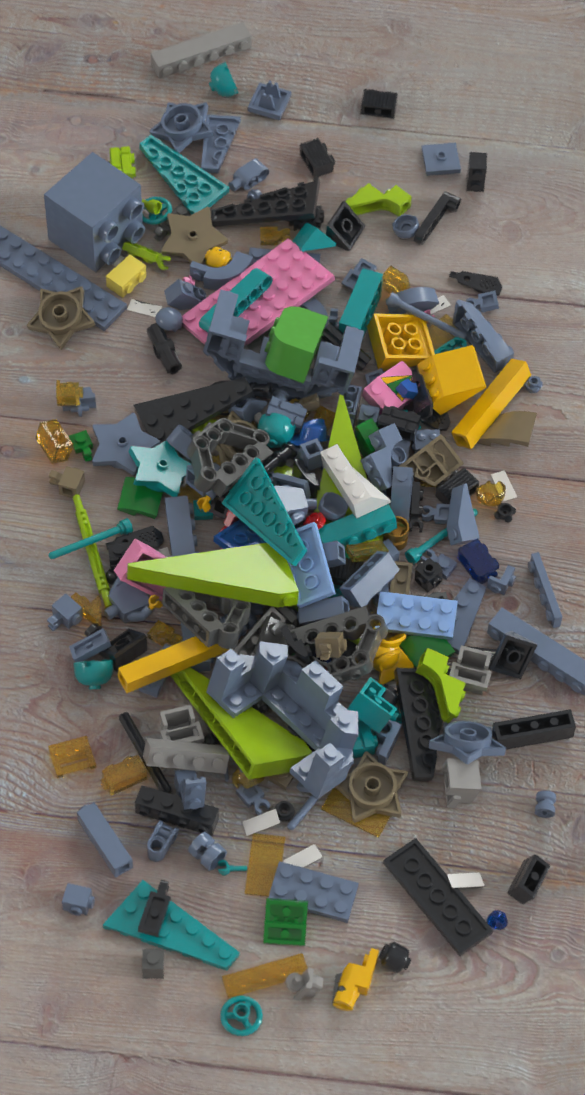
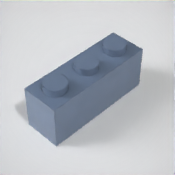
[339,551,399,608]

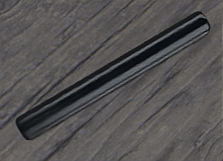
[119,712,172,793]

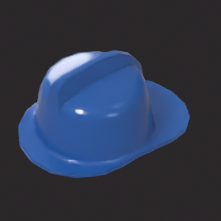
[289,418,330,446]

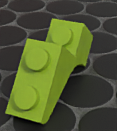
[345,183,412,217]
[416,648,466,724]

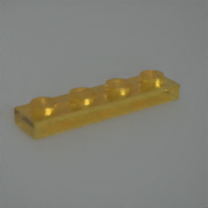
[222,953,307,998]

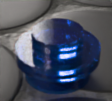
[487,910,508,930]

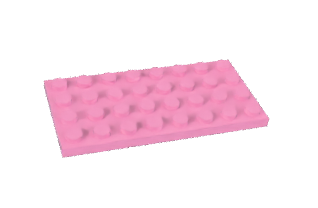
[182,238,335,346]

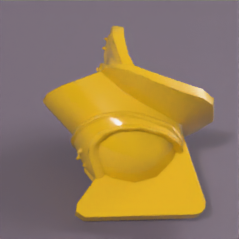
[373,628,414,685]

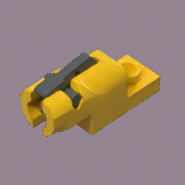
[332,948,379,1011]

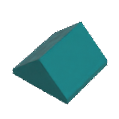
[292,222,336,251]

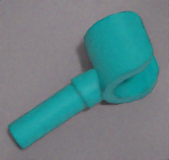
[218,860,247,876]

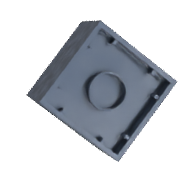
[44,152,145,272]

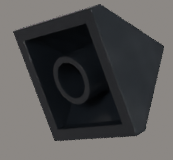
[326,201,366,251]
[99,629,147,672]
[488,631,537,679]

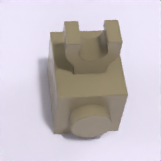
[49,466,85,498]
[315,632,347,660]

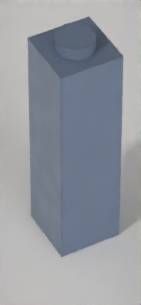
[77,802,133,878]

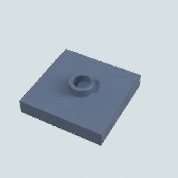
[421,143,461,176]

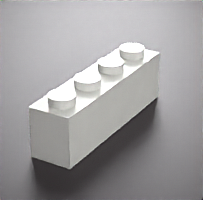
[320,444,391,519]

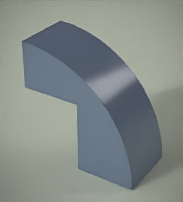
[385,287,439,314]

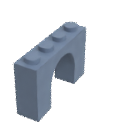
[297,541,350,626]

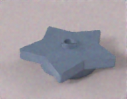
[149,102,214,153]
[92,413,160,476]
[429,721,506,764]

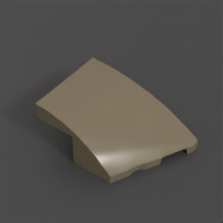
[477,411,537,447]
[398,434,464,486]

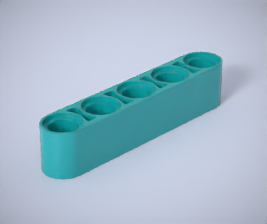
[199,268,272,332]

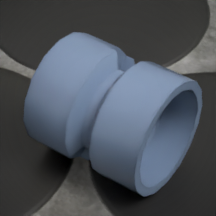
[188,832,227,871]

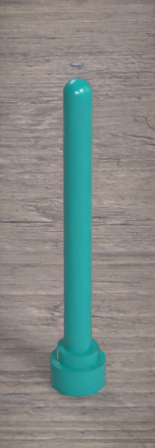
[404,509,478,565]
[48,518,133,559]

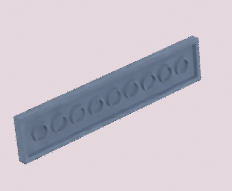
[0,226,127,331]

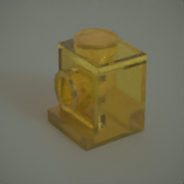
[56,380,83,406]

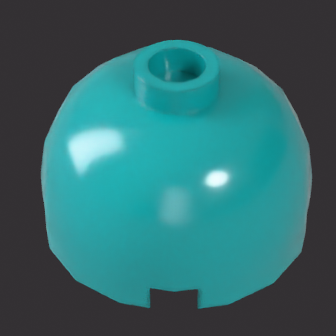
[208,62,239,97]
[258,413,296,448]
[73,659,113,690]

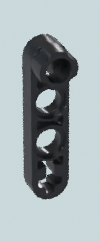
[414,191,461,245]

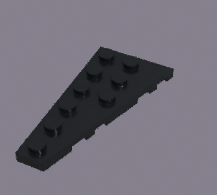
[211,177,320,227]
[134,377,254,444]

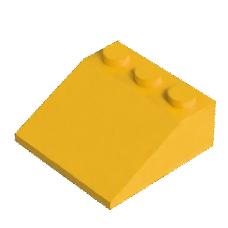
[367,314,435,371]
[417,345,487,415]

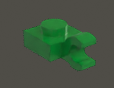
[69,430,93,462]

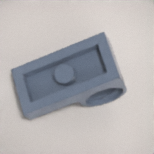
[374,720,401,765]

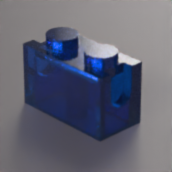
[457,538,499,584]

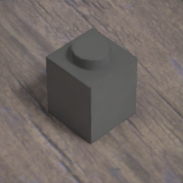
[142,949,165,979]

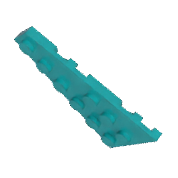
[139,135,230,215]
[222,457,307,567]
[103,880,240,971]

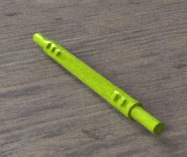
[72,494,112,608]

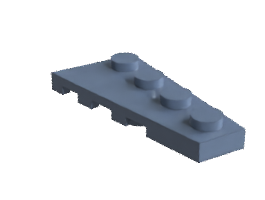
[201,115,241,173]
[447,578,486,655]

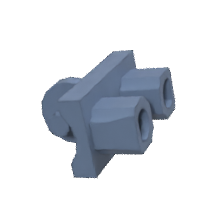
[61,387,96,417]

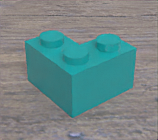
[347,677,397,733]

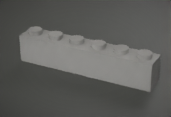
[150,22,252,78]

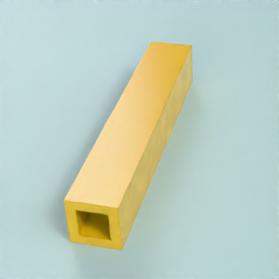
[451,358,531,449]
[118,636,233,694]

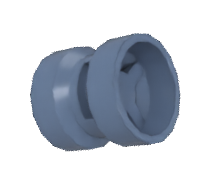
[391,446,406,470]
[535,791,556,818]

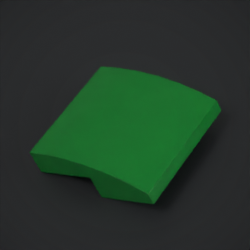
[117,477,163,519]
[399,635,455,668]
[263,898,308,946]

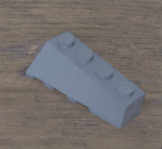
[452,300,514,373]

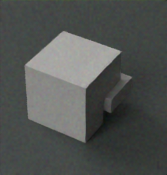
[449,645,492,695]
[160,705,204,743]
[442,758,481,808]

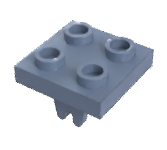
[248,80,292,120]

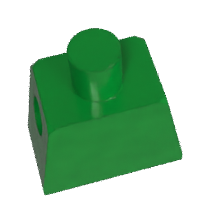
[354,418,379,457]

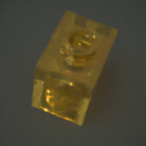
[382,265,411,294]

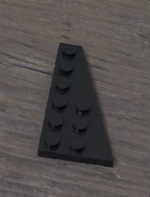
[394,668,451,781]

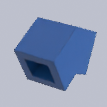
[396,378,418,399]

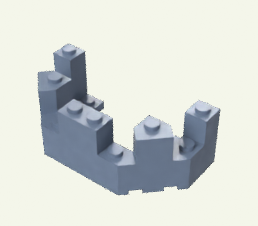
[203,290,364,399]
[206,641,358,799]

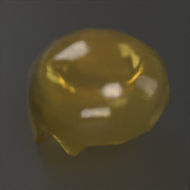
[476,481,506,507]
[231,767,264,789]

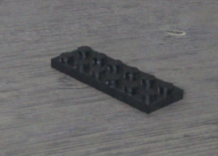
[383,838,493,956]

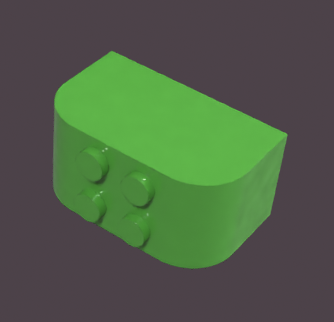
[264,306,328,383]

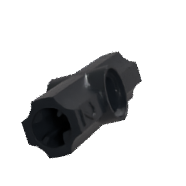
[147,323,182,375]
[322,323,372,371]

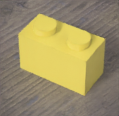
[106,254,146,298]

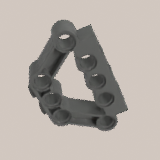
[186,418,273,497]
[162,587,251,649]
[284,606,388,684]

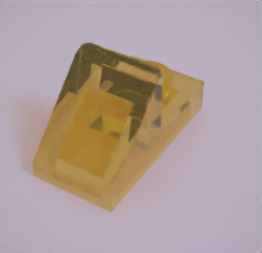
[71,592,102,626]

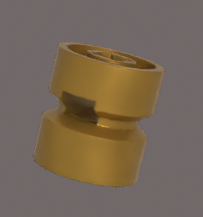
[383,516,409,551]

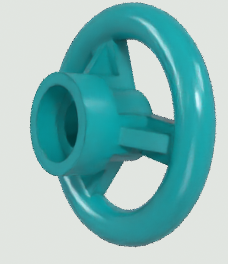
[142,197,172,225]
[220,995,263,1036]

